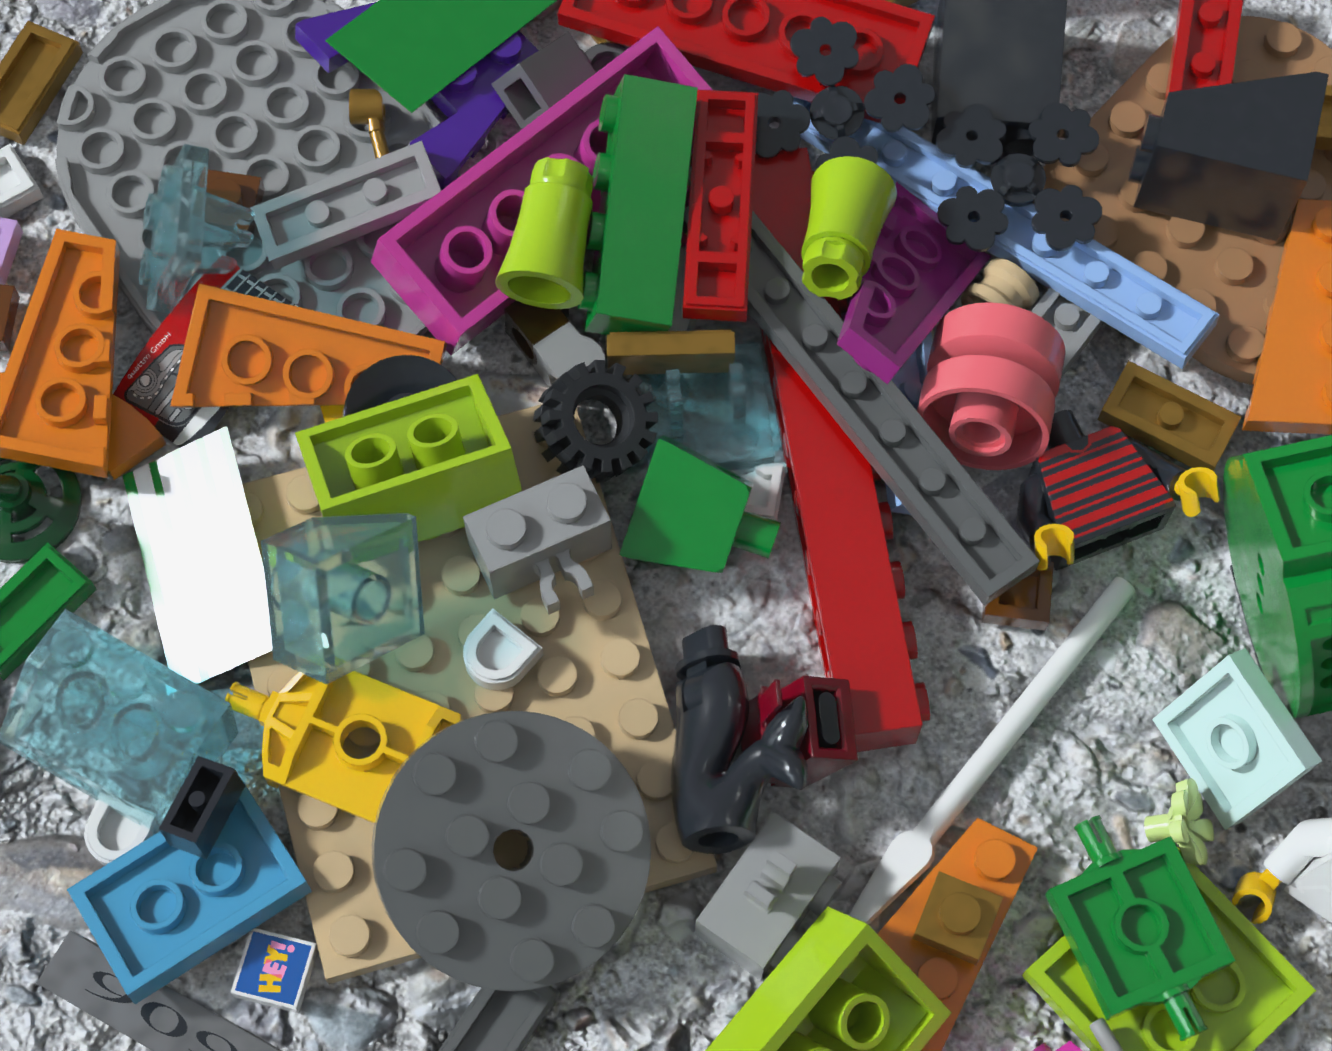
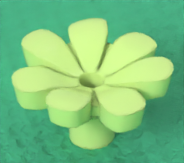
[1144,778,1214,865]

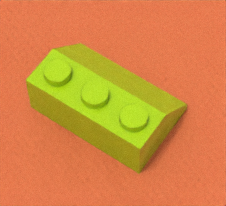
[295,374,522,568]
[705,906,952,1051]

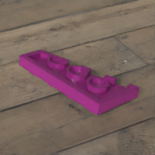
[837,181,991,385]

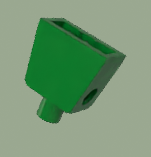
[619,436,781,573]

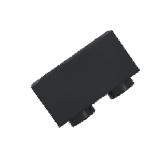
[159,756,245,859]

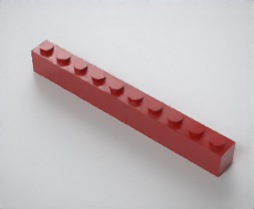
[752,147,930,752]

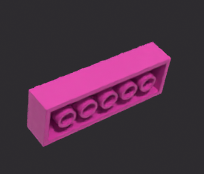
[371,26,712,356]

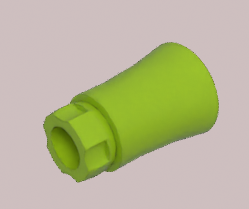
[801,156,897,300]
[495,157,593,309]

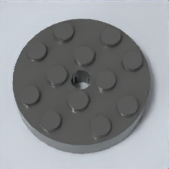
[372,711,651,991]

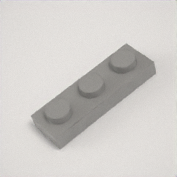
[250,141,441,270]

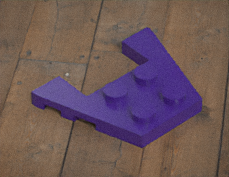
[295,2,539,190]

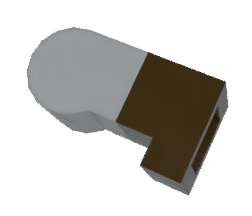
[504,301,605,405]

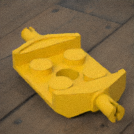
[224,658,462,823]

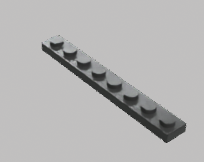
[682,206,1040,606]

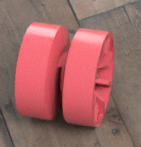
[917,302,1065,470]

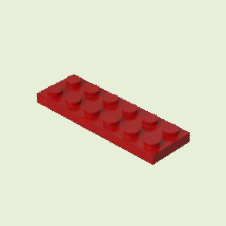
[557,0,935,124]

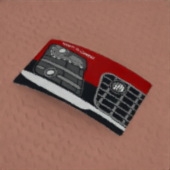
[113,257,298,448]

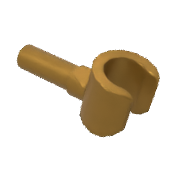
[349,89,389,159]

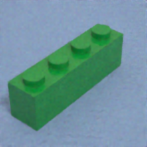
[578,74,698,335]

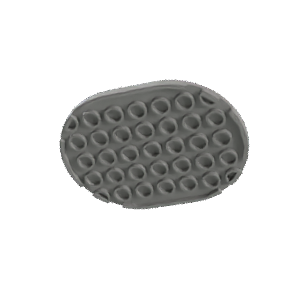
[55,0,470,338]

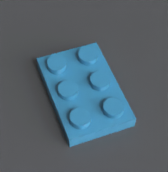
[67,780,312,1004]

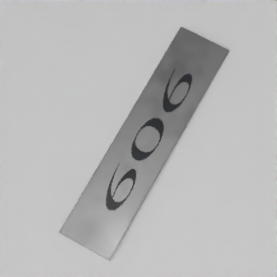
[36,931,279,1051]

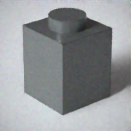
[491,31,596,130]

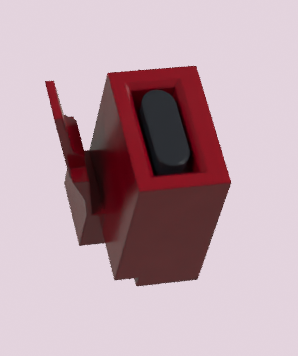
[741,676,858,788]

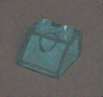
[261,513,425,685]

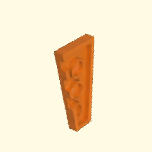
[1242,199,1332,435]
[0,229,120,478]
[170,284,447,408]
[877,817,1038,1051]

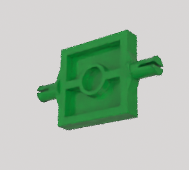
[1045,815,1236,1042]

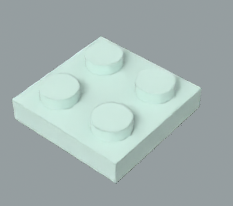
[1152,648,1323,830]

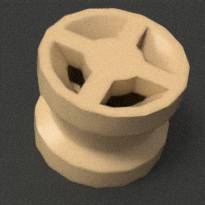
[960,258,1039,310]

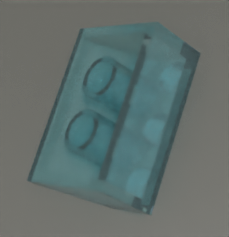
[0,609,239,834]

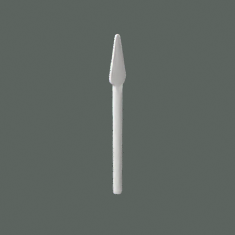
[849,577,1135,925]

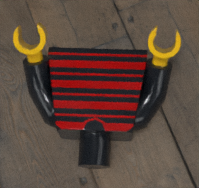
[1015,410,1221,571]

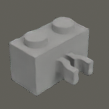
[463,465,612,614]
[695,811,842,981]

